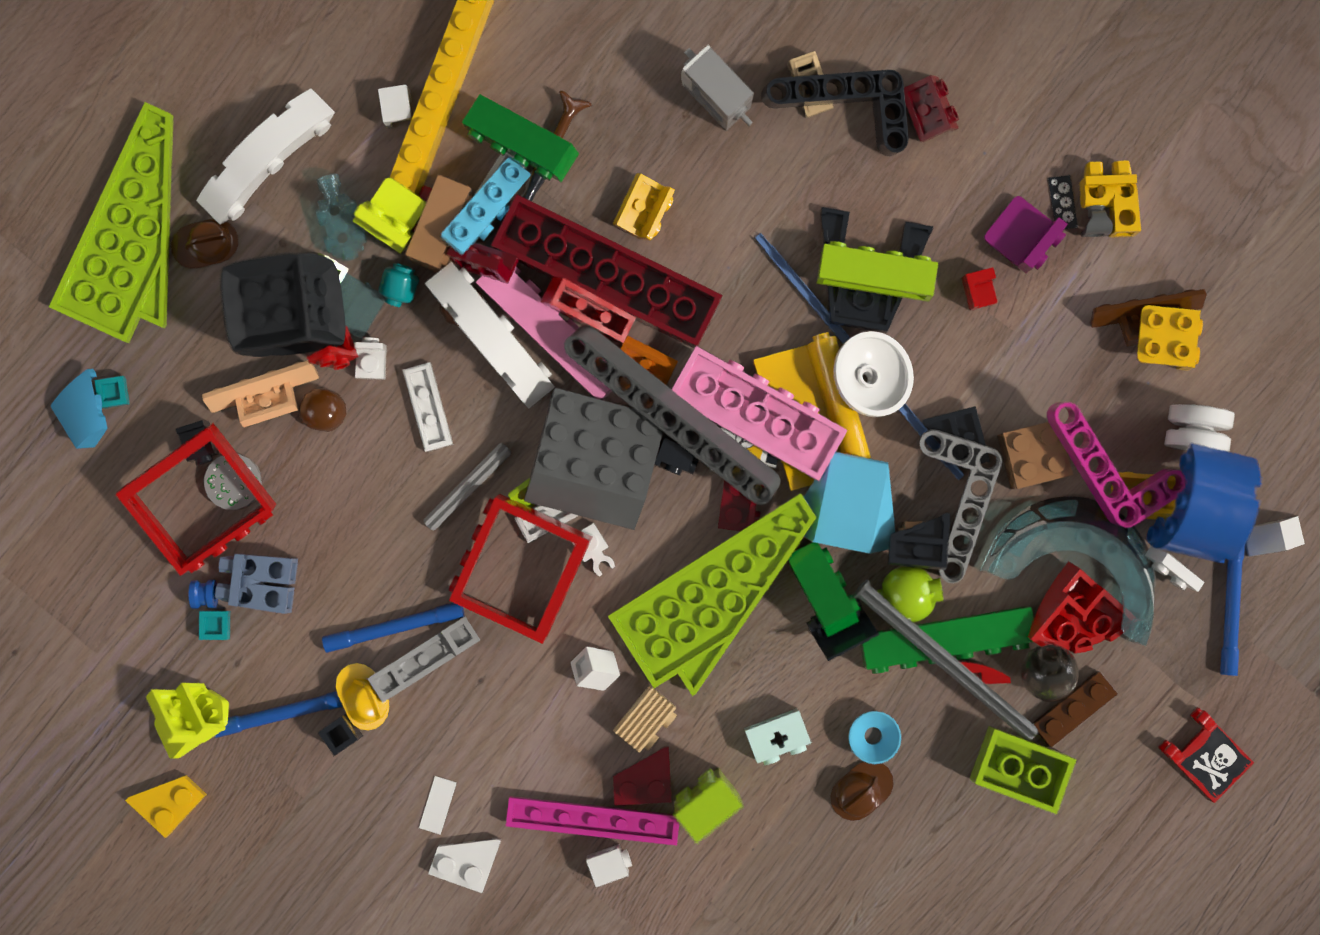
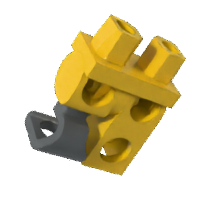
[1079,160,1141,237]

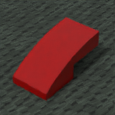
[958,660,1011,684]

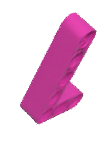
[1047,402,1187,527]

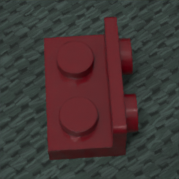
[904,75,959,142]
[447,243,519,284]
[718,480,764,531]

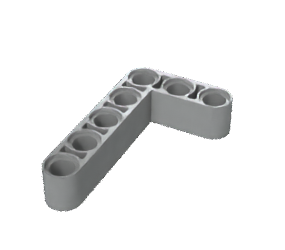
[920,429,1002,583]

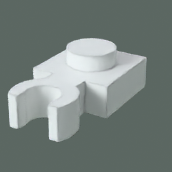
[572,523,615,576]

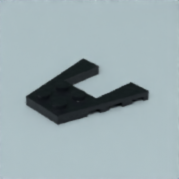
[820,207,934,333]

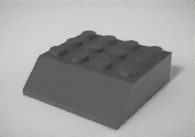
[524,388,663,530]

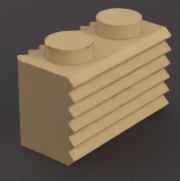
[613,685,677,753]

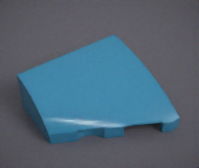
[50,369,108,449]

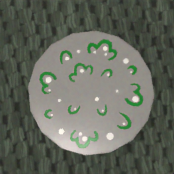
[204,454,262,510]

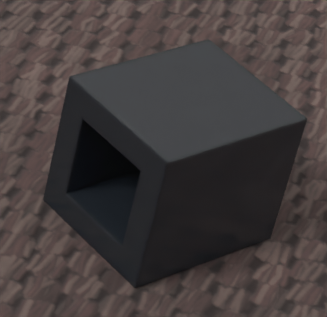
[318,714,363,756]

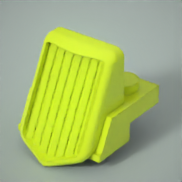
[353,178,426,254]
[146,683,229,759]

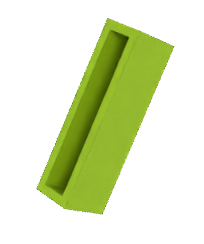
[816,242,938,302]

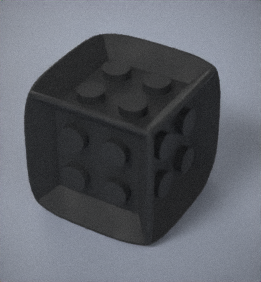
[220,253,346,357]

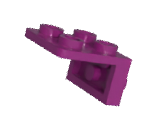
[984,196,1068,273]

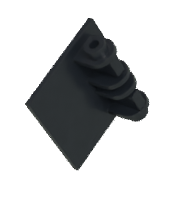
[806,598,879,661]

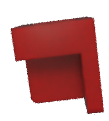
[961,267,998,311]

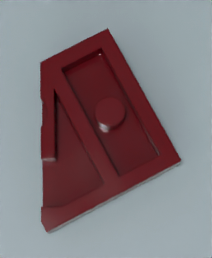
[613,746,672,805]

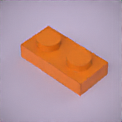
[621,336,678,385]

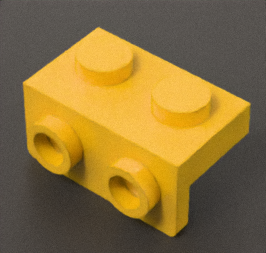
[613,173,675,240]

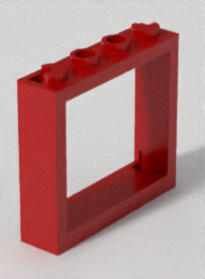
[115,423,276,576]
[448,494,593,644]

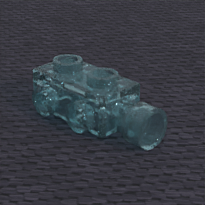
[316,174,367,261]

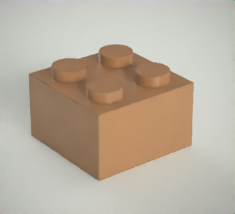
[997,422,1073,490]

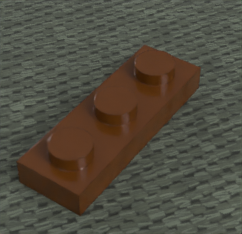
[1032,671,1117,748]

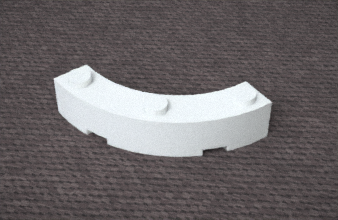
[196,89,335,224]
[425,262,555,409]

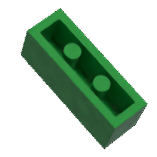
[788,542,860,637]

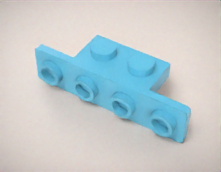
[441,157,530,254]

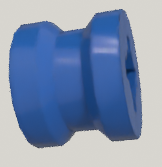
[189,580,218,609]

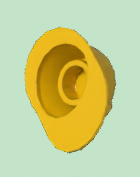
[335,663,389,730]

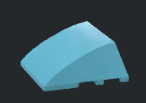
[803,452,895,554]

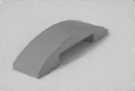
[367,616,480,703]

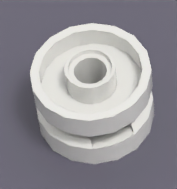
[1164,404,1235,452]

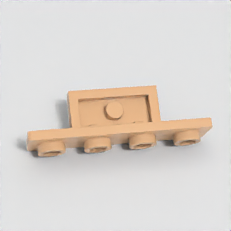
[202,360,319,428]

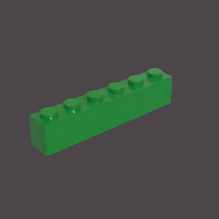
[860,606,1034,674]

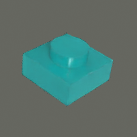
[94,376,130,409]
[199,611,230,640]

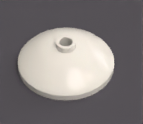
[834,332,914,417]

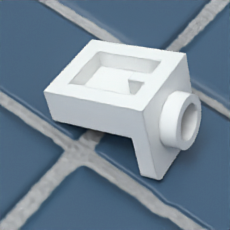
[354,337,387,380]

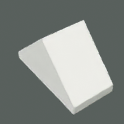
[1245,516,1305,557]

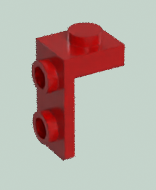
[307,326,358,370]

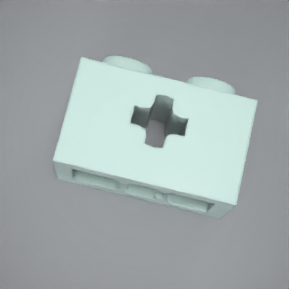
[744,708,811,765]

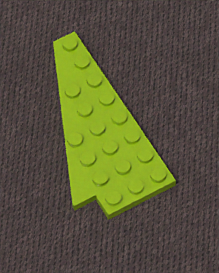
[49,102,173,343]
[608,493,817,696]

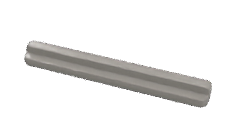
[423,443,511,531]

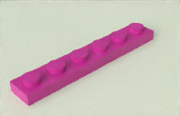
[506,796,679,846]

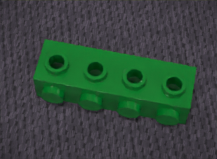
[462,94,579,182]

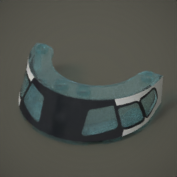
[980,496,1155,646]

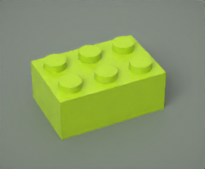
[969,726,1076,814]
[674,767,743,843]

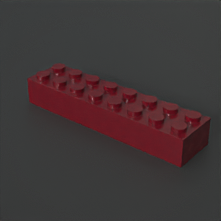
[491,194,723,349]

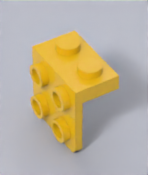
[1137,305,1203,371]

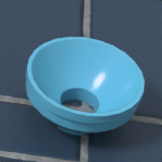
[849,711,901,764]

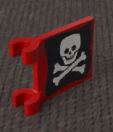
[1158,707,1254,803]

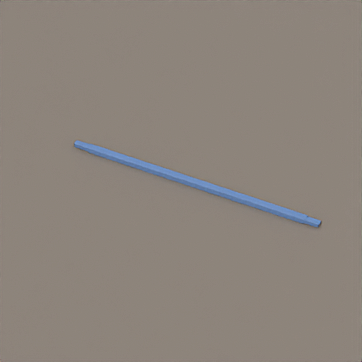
[755,233,964,480]

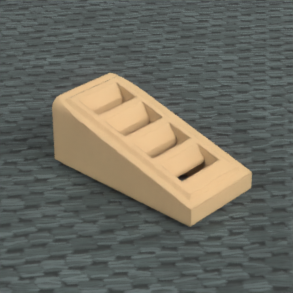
[788,51,833,118]

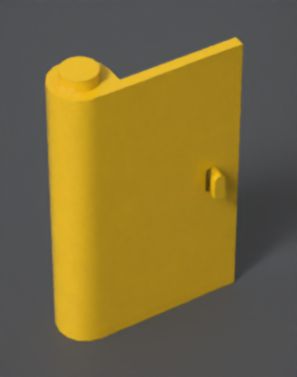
[752,332,871,491]

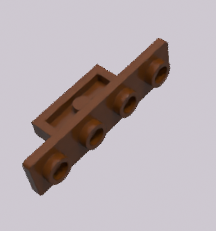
[1090,289,1207,347]

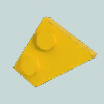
[125,775,207,838]

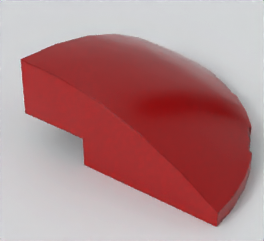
[1028,561,1138,653]

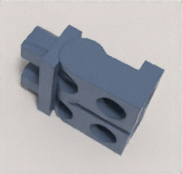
[215,554,298,614]

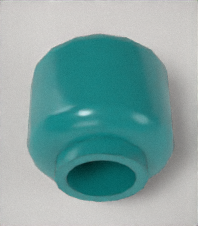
[378,263,419,307]

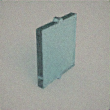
[341,274,386,339]

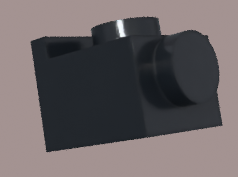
[175,420,220,466]
[654,438,699,476]

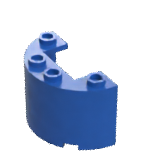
[1147,443,1261,563]

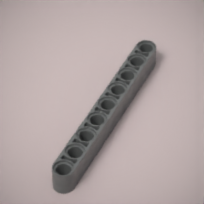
[564,325,780,504]

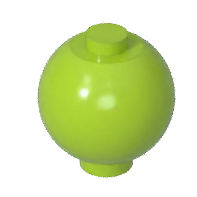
[877,566,944,623]

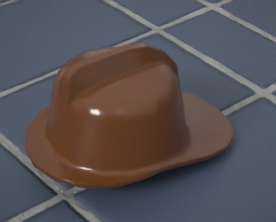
[171,219,238,269]
[830,761,894,821]

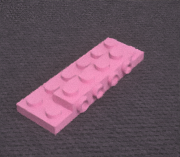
[672,346,848,481]

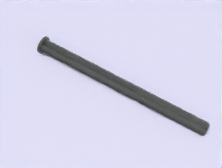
[853,579,1038,741]

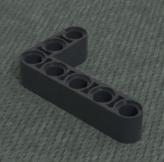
[761,70,909,156]

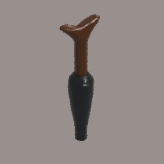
[522,90,592,201]

